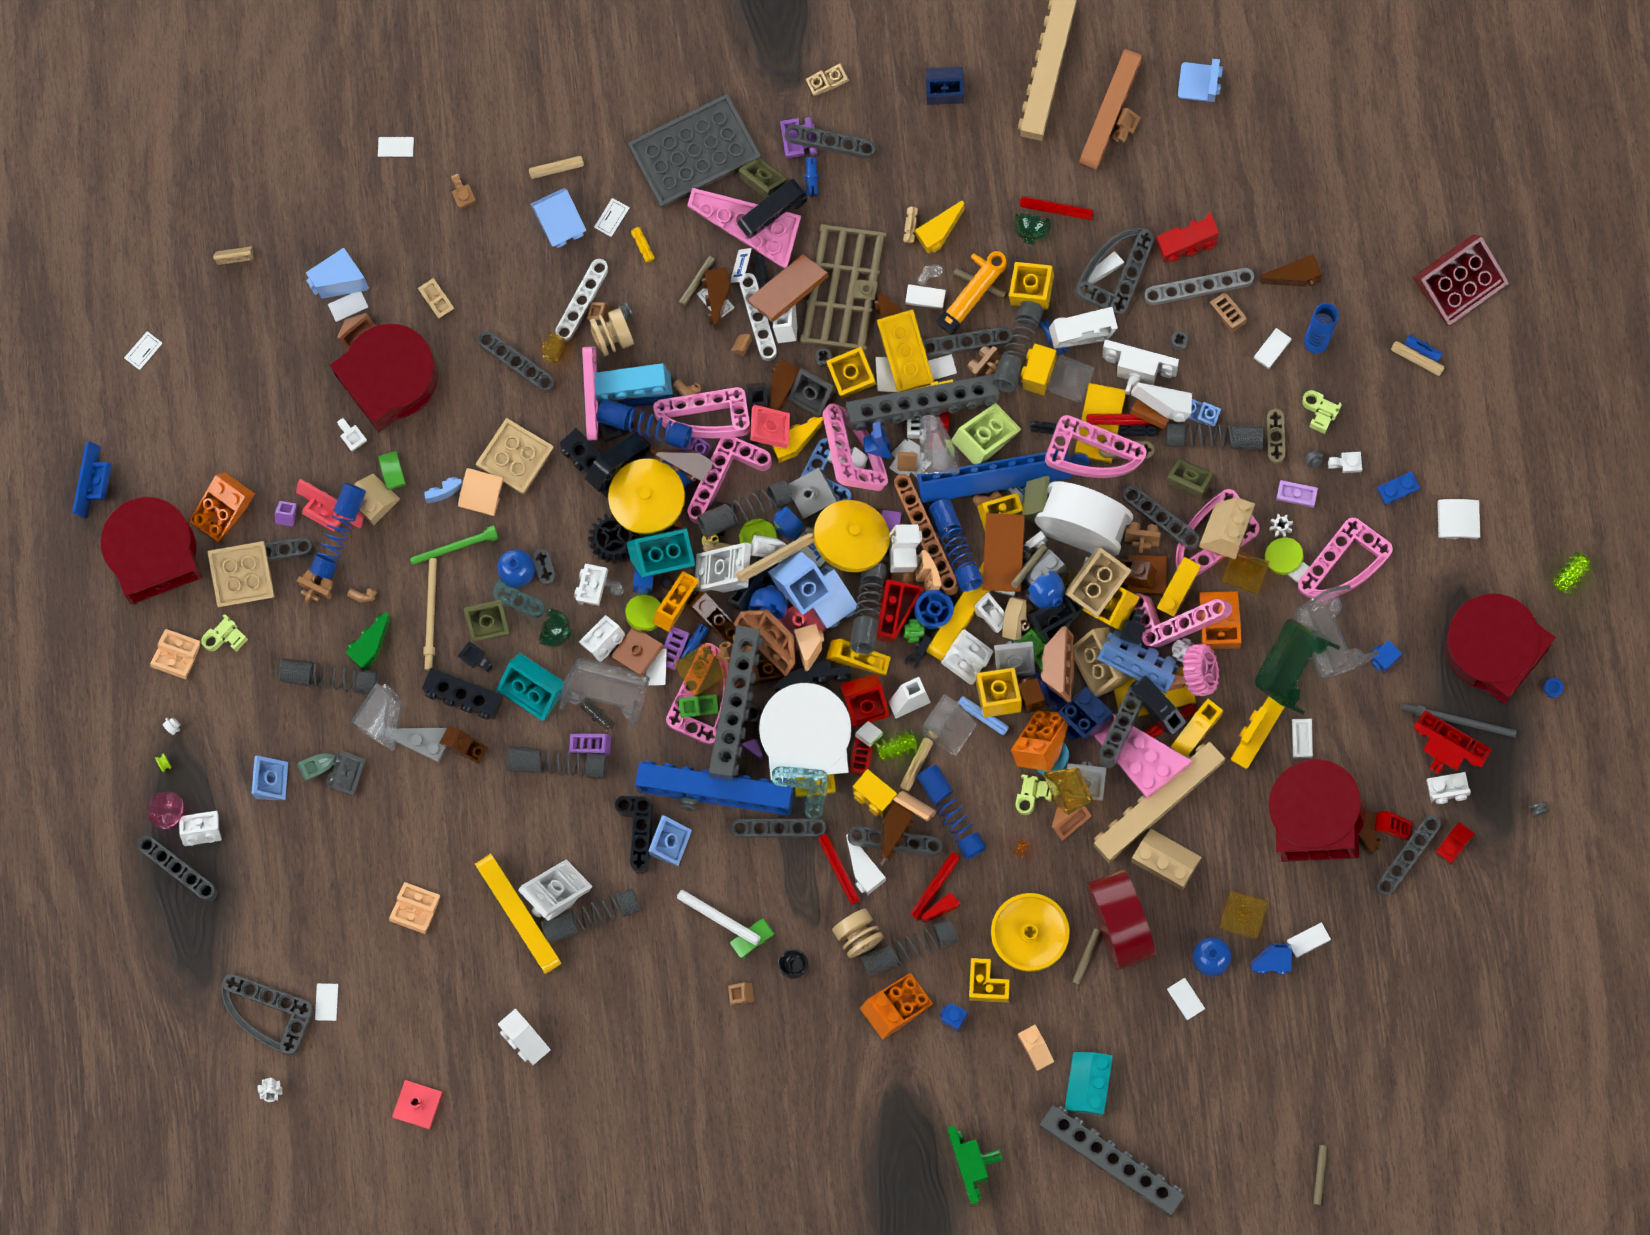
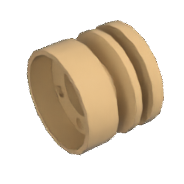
[590,308,634,356]
[832,908,884,959]

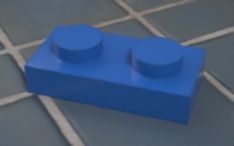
[1377,471,1420,505]

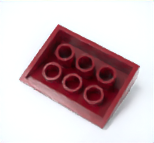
[1413,234,1509,326]

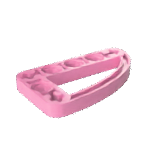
[582,347,598,440]
[653,387,751,438]
[823,404,888,491]
[1045,415,1147,478]
[1176,489,1260,577]
[1298,518,1393,599]
[666,643,729,746]

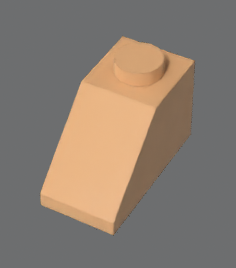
[794,624,824,671]
[1018,1025,1054,1071]

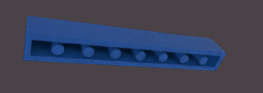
[917,449,1072,503]

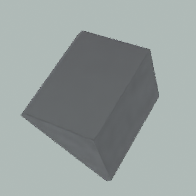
[788,368,835,417]

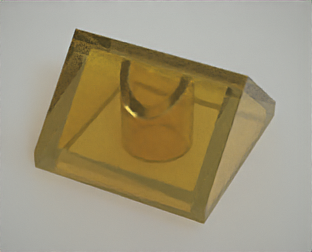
[1222,551,1269,595]
[1043,768,1092,815]

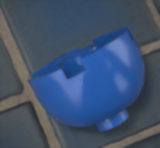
[497,549,535,588]
[1026,571,1065,609]
[748,585,788,619]
[915,590,954,629]
[1192,937,1232,977]

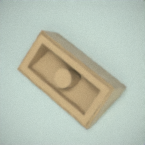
[213,247,254,265]

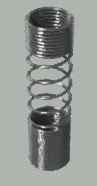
[992,301,1044,392]
[1166,423,1263,450]
[697,480,793,538]
[850,562,887,654]
[279,658,378,695]
[507,746,606,779]
[541,888,640,944]
[860,918,959,978]

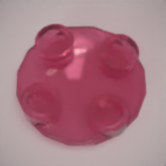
[148,792,184,829]

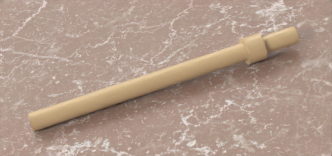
[423,558,437,671]

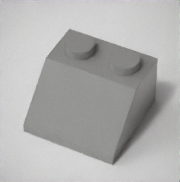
[1022,548,1069,586]

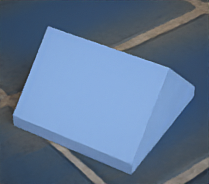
[252,756,288,800]
[648,815,692,866]

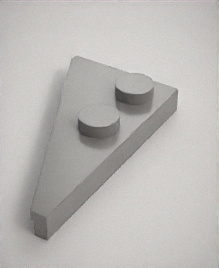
[378,728,447,763]

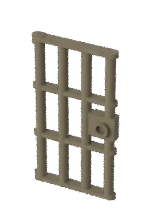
[799,224,886,351]

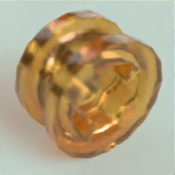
[1013,838,1030,858]

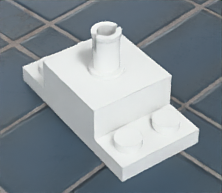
[1103,340,1179,396]
[694,543,751,593]
[518,859,593,921]

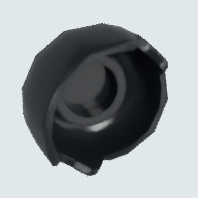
[777,949,809,979]

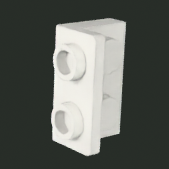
[574,564,608,606]
[579,615,626,662]
[1426,772,1471,804]
[179,811,222,846]

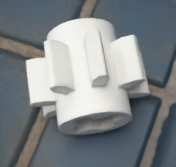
[1269,514,1293,538]
[1172,638,1195,662]
[258,1078,282,1102]

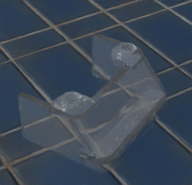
[1294,585,1379,679]
[559,659,650,728]

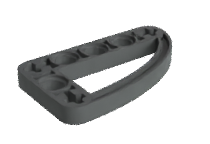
[1075,228,1154,315]
[221,974,313,1056]

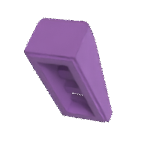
[663,626,691,671]
[569,734,611,755]

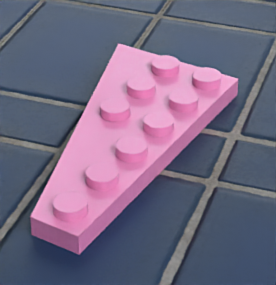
[687,188,801,269]
[1094,714,1193,799]

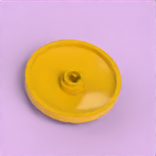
[608,459,685,535]
[813,500,890,572]
[991,893,1069,972]

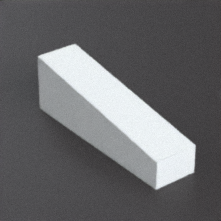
[1082,251,1124,290]

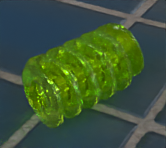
[1551,552,1592,595]
[874,728,917,763]

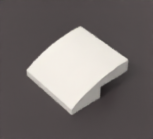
[1438,499,1480,539]
[941,629,993,685]

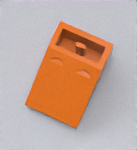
[189,472,255,543]
[1199,591,1241,649]
[1011,710,1068,771]
[860,973,933,1040]

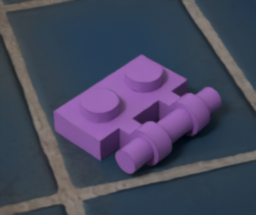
[780,117,817,158]

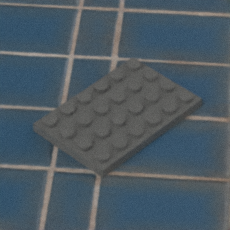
[628,94,761,208]

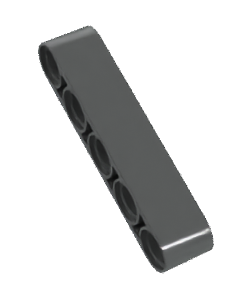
[1099,680,1143,768]
[137,836,218,902]

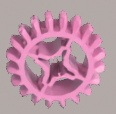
[1182,644,1220,696]

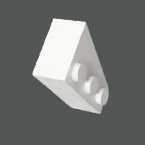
[1049,307,1118,349]

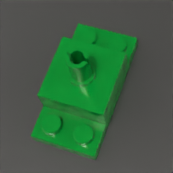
[947,1125,1003,1208]

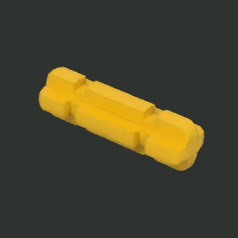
[631,227,654,262]

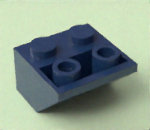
[925,67,964,105]
[1058,686,1114,739]

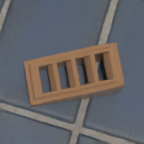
[1210,292,1247,333]

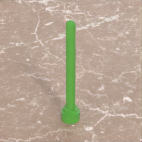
[410,525,499,564]

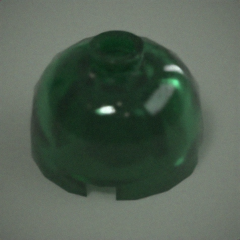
[1014,213,1052,245]
[539,608,572,648]

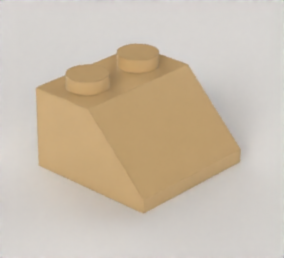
[354,474,400,526]

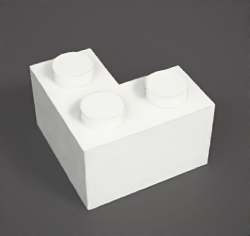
[889,524,922,572]
[498,1009,551,1065]

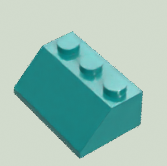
[627,528,696,577]
[497,653,567,721]
[1065,1052,1113,1117]

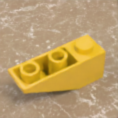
[771,417,824,463]
[1171,699,1223,757]

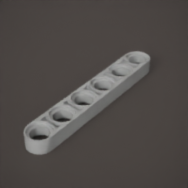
[1144,268,1254,305]

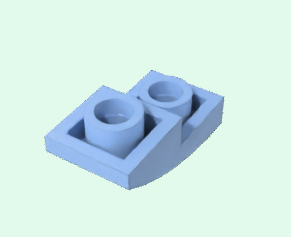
[1187,399,1221,427]
[424,477,463,504]

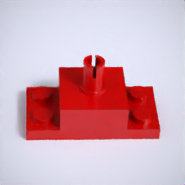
[1413,710,1492,774]

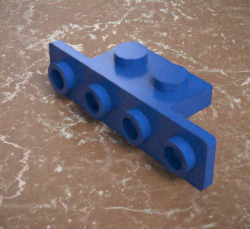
[72,441,112,518]

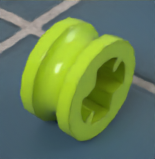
[155,753,172,773]

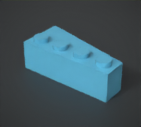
[594,363,673,402]

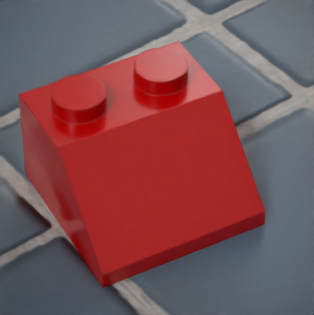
[840,674,890,728]

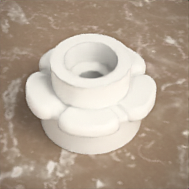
[163,717,180,735]

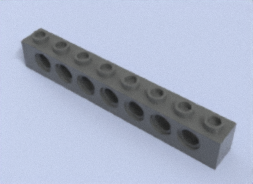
[846,374,1000,431]
[709,625,763,781]
[1040,1105,1185,1217]

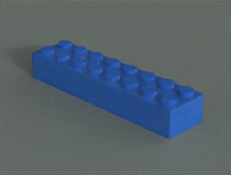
[635,761,794,816]

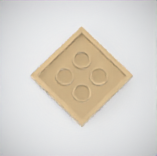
[475,418,555,495]
[207,541,275,607]

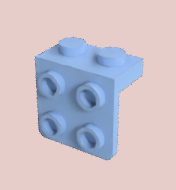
[1178,59,1223,102]

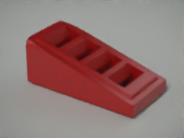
[849,737,874,776]
[1375,811,1412,840]
[921,892,960,923]

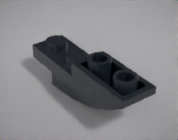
[774,661,851,693]

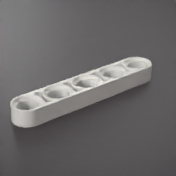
[556,259,608,342]
[740,273,777,361]

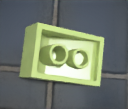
[951,403,1022,464]

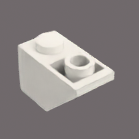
[888,677,931,718]

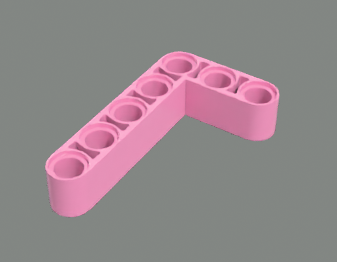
[688,437,772,524]
[1132,593,1232,648]

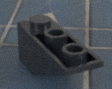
[1131,675,1186,735]

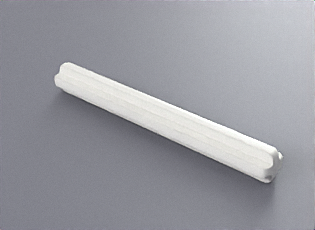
[677,890,761,945]

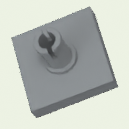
[788,467,838,519]
[994,640,1035,677]
[1064,762,1106,801]

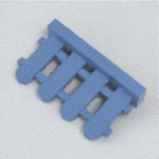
[1097,630,1179,694]

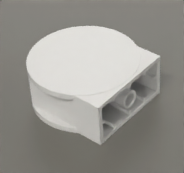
[1035,482,1133,558]
[759,683,851,780]

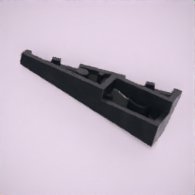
[1027,595,1083,644]

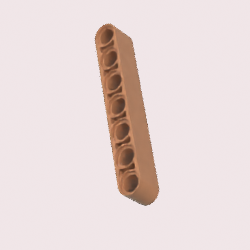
[1079,49,1143,170]
[894,474,959,595]

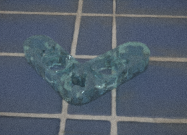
[493,578,545,618]
[772,766,828,819]

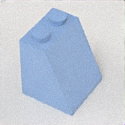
[530,188,586,248]
[306,248,369,299]
[768,551,834,615]
[812,565,859,629]

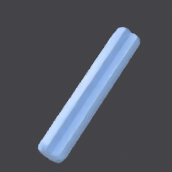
[958,696,1009,735]

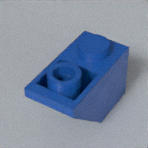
[774,506,805,543]
[1251,943,1292,974]

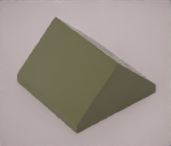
[739,159,787,199]
[1167,458,1214,500]
[1022,476,1050,524]
[464,600,509,642]

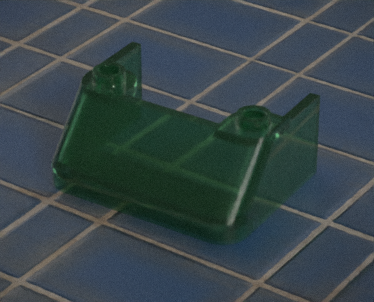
[1255,619,1340,715]

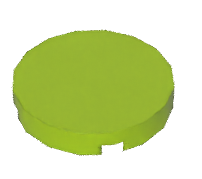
[739,518,777,557]
[1265,537,1304,575]
[625,595,661,631]

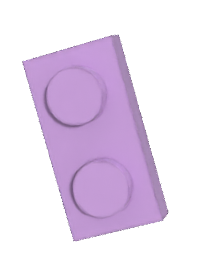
[1276,480,1318,508]

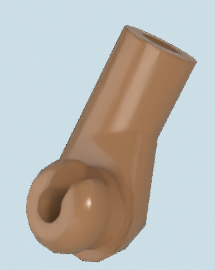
[673,379,701,396]
[973,491,1002,506]
[347,588,377,602]
[1021,603,1035,631]

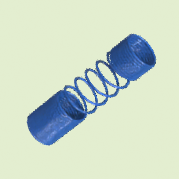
[1304,303,1339,354]
[596,399,692,450]
[310,483,367,579]
[928,499,984,592]
[917,765,987,859]

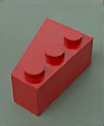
[1156,213,1219,263]
[876,579,924,643]

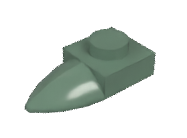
[297,754,336,782]

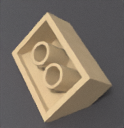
[1199,497,1255,559]
[1064,547,1132,617]
[1073,627,1132,697]
[1132,829,1202,891]

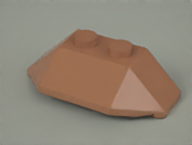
[734,609,795,676]
[1041,626,1074,702]

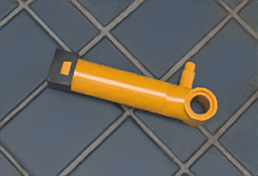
[936,251,1007,335]

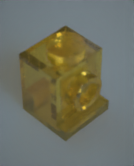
[541,331,567,364]

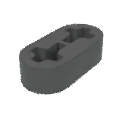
[533,549,556,586]

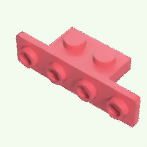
[296,479,364,532]

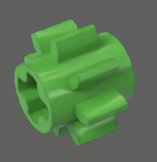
[902,619,924,643]

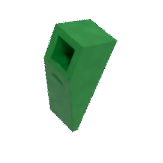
[345,612,391,670]

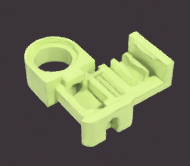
[1302,390,1341,434]
[201,615,248,652]
[1016,775,1054,815]

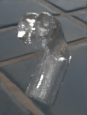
[916,265,943,286]
[604,578,623,596]

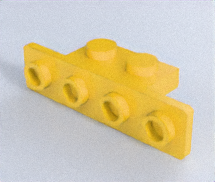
[1231,695,1286,769]

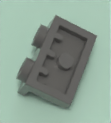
[327,751,366,796]

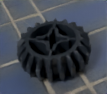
[588,513,640,564]

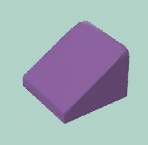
[275,501,298,526]
[742,739,763,761]

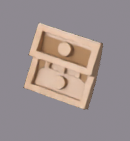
[458,468,504,516]
[915,550,941,592]
[150,629,201,679]
[894,791,937,822]
[389,882,440,934]

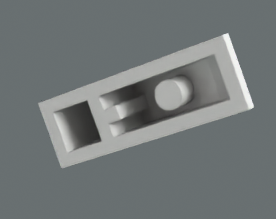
[773,304,797,343]
[1131,383,1192,422]
[846,834,886,895]

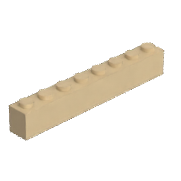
[1018,0,1077,141]
[1093,741,1225,863]

